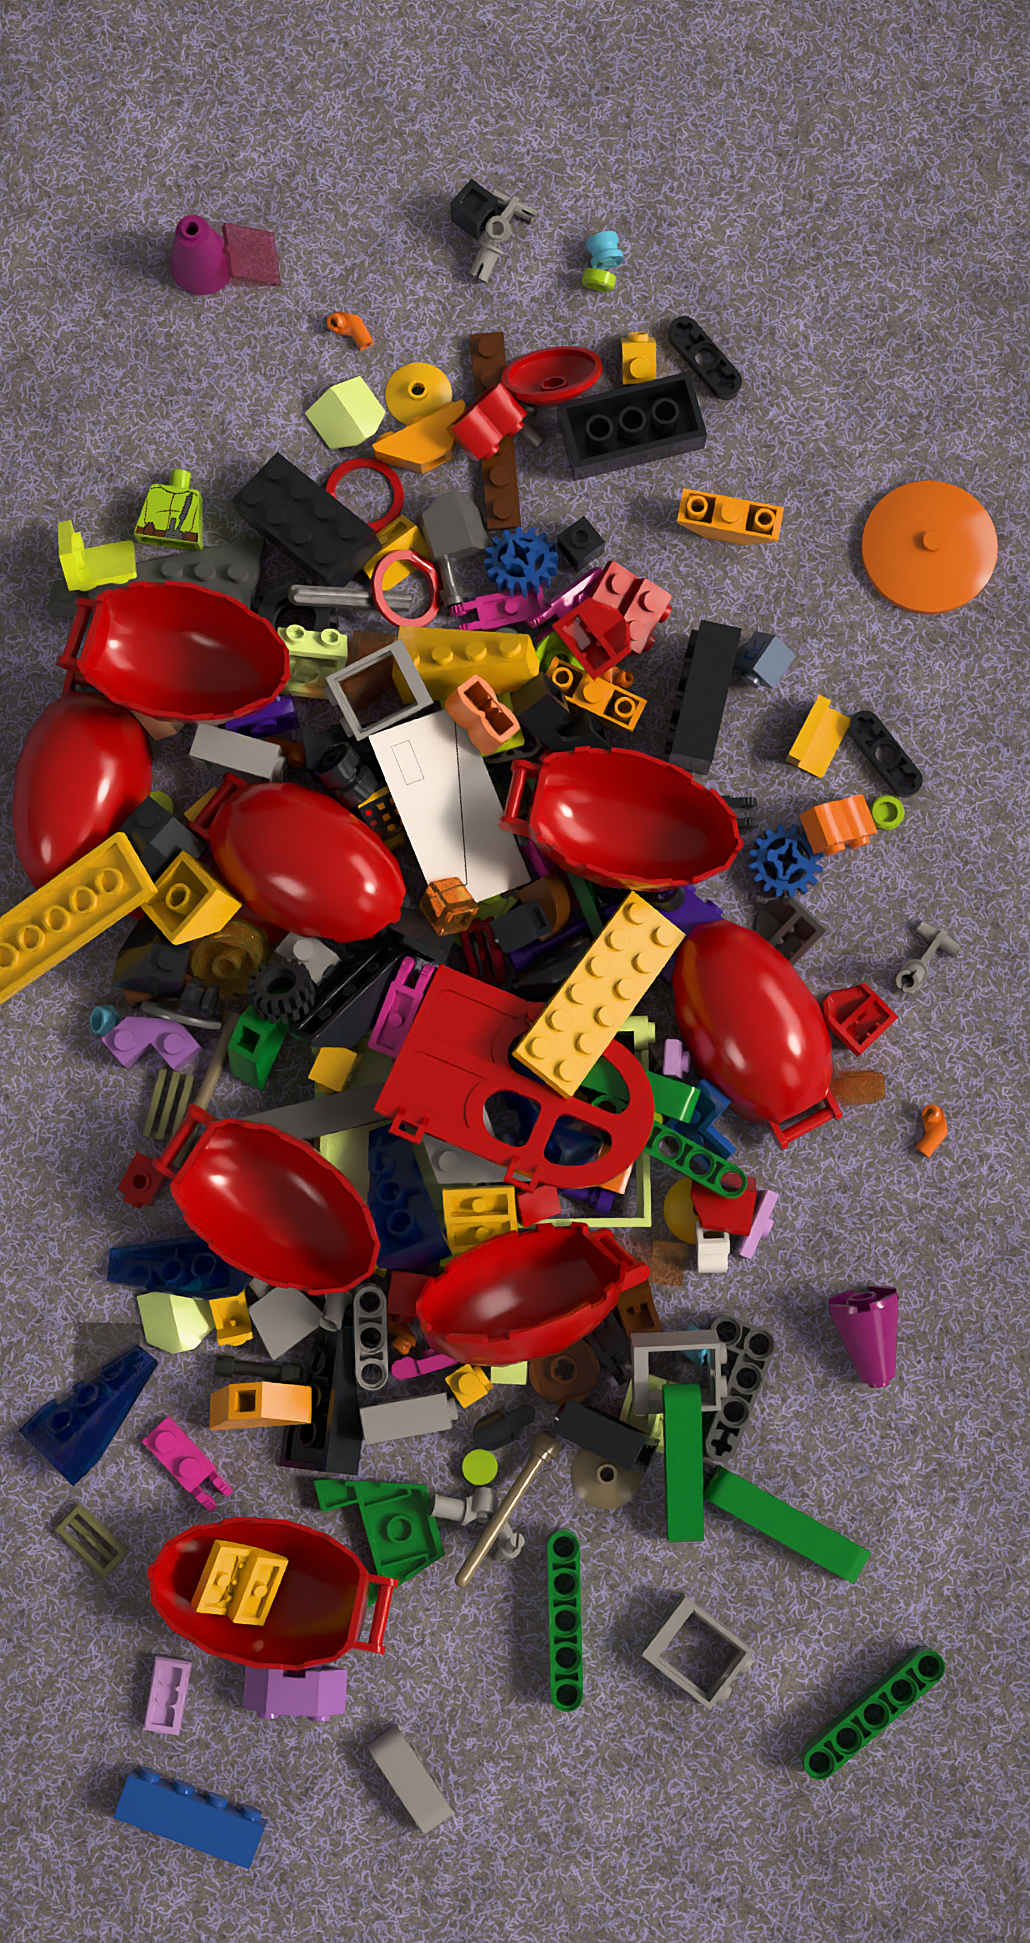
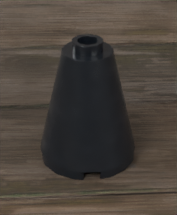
[512,928,594,1001]

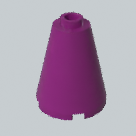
[169,215,235,295]
[828,1286,899,1388]

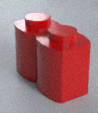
[446,382,527,461]

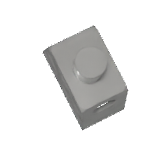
[274,932,343,987]
[247,1277,323,1360]

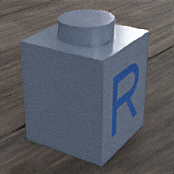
[734,631,796,689]

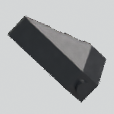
[279,1326,362,1476]

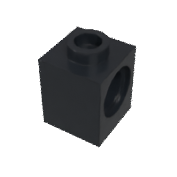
[450,178,498,240]
[556,516,605,573]
[489,900,553,954]

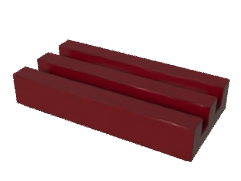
[457,916,507,984]

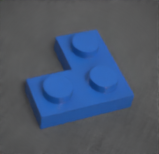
[665,1078,737,1172]

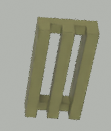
[143,1068,195,1142]
[53,1502,130,1579]

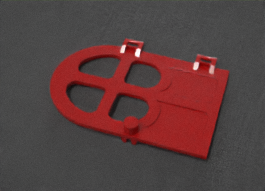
[373,964,654,1194]

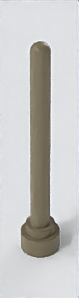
[172,1009,240,1169]
[454,1431,562,1588]

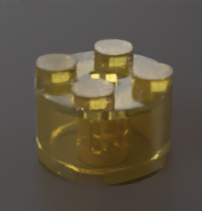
[191,918,270,1000]

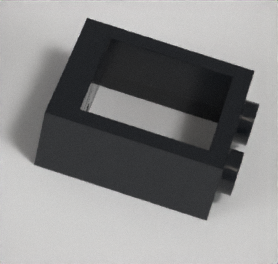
[553,1399,660,1473]

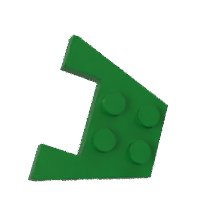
[314,1479,445,1608]

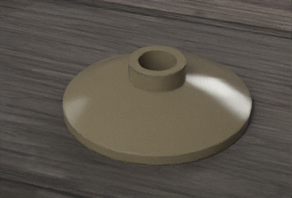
[571,1447,642,1509]

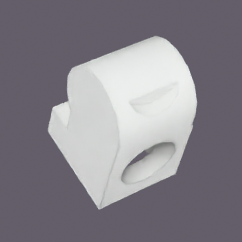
[695,1221,730,1273]

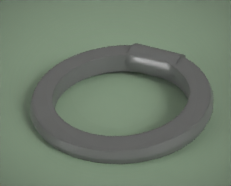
[141,999,223,1030]

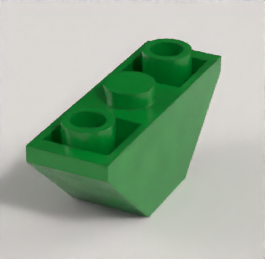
[227,987,293,1090]

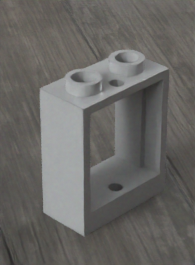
[323,639,434,741]
[189,724,289,784]
[630,1330,727,1415]
[360,1390,459,1445]
[640,1593,754,1710]

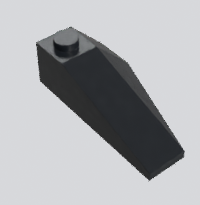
[118,795,209,883]
[376,907,458,966]
[111,912,194,999]

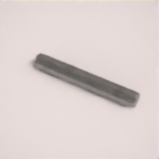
[288,585,412,612]

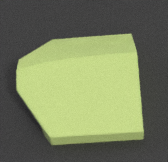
[305,376,386,450]
[137,1280,216,1354]

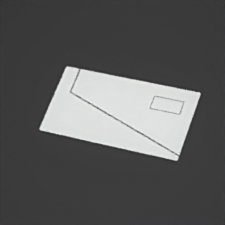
[369,709,531,916]

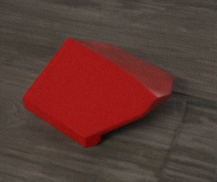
[552,597,631,681]
[822,983,898,1057]
[690,1171,757,1237]

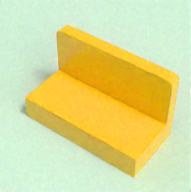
[361,514,431,590]
[785,695,851,778]

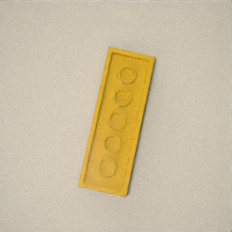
[0,832,158,1004]
[511,891,686,1099]

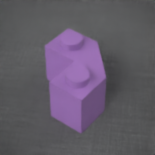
[101,1016,205,1072]
[243,1664,348,1722]

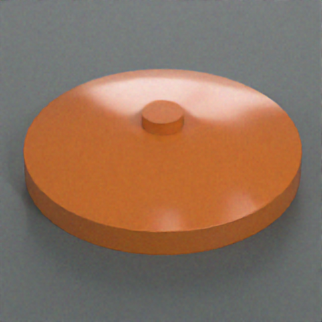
[861,480,998,615]

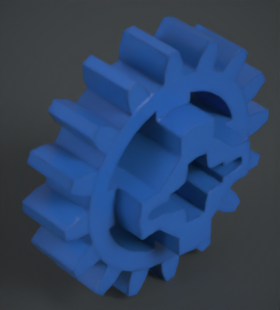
[484,526,559,598]
[748,824,824,899]

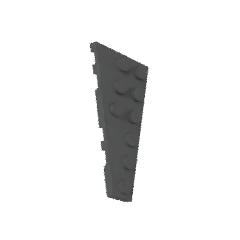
[47,536,266,618]

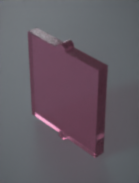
[222,223,281,287]

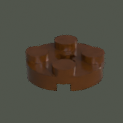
[529,1339,600,1405]

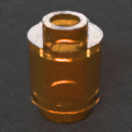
[832,1069,885,1106]

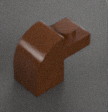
[517,872,573,942]
[616,1257,663,1347]

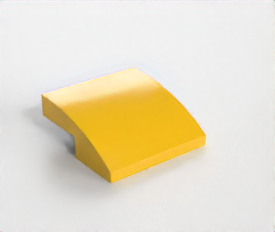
[442,1185,519,1253]
[190,1539,288,1626]

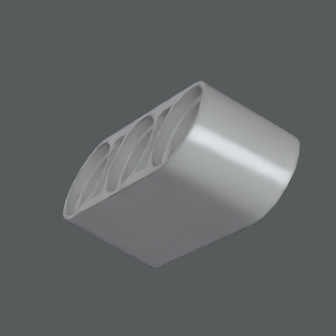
[353,1282,388,1391]
[367,1723,456,1834]

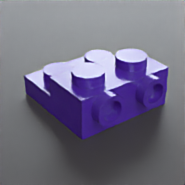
[225,694,301,739]

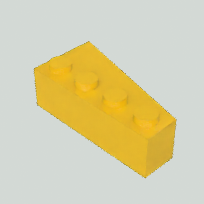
[392,626,540,704]

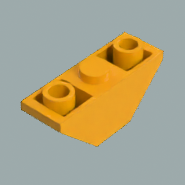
[372,399,466,474]
[677,488,784,545]
[545,656,647,733]
[209,1382,312,1431]

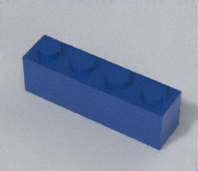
[113,1767,268,1869]

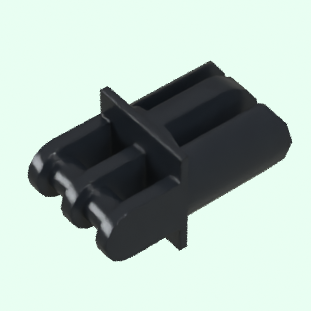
[473,1405,535,1451]

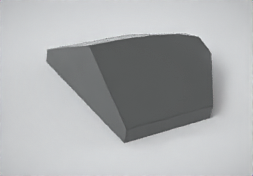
[419,491,491,560]
[752,897,828,966]

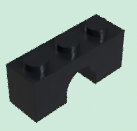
[510,672,612,753]

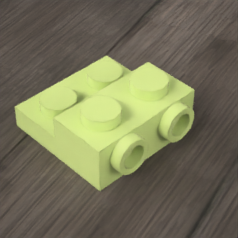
[277,625,348,699]

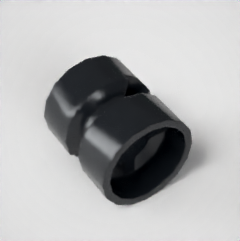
[313,742,379,809]

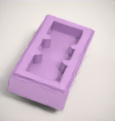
[662,1039,691,1082]
[735,1189,779,1259]
[143,1655,193,1735]

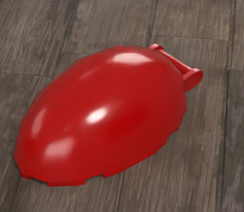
[56,580,290,725]
[12,670,153,890]
[498,746,743,893]
[185,772,407,943]
[671,920,843,1151]
[151,1103,381,1295]
[415,1221,651,1368]
[147,1517,399,1671]

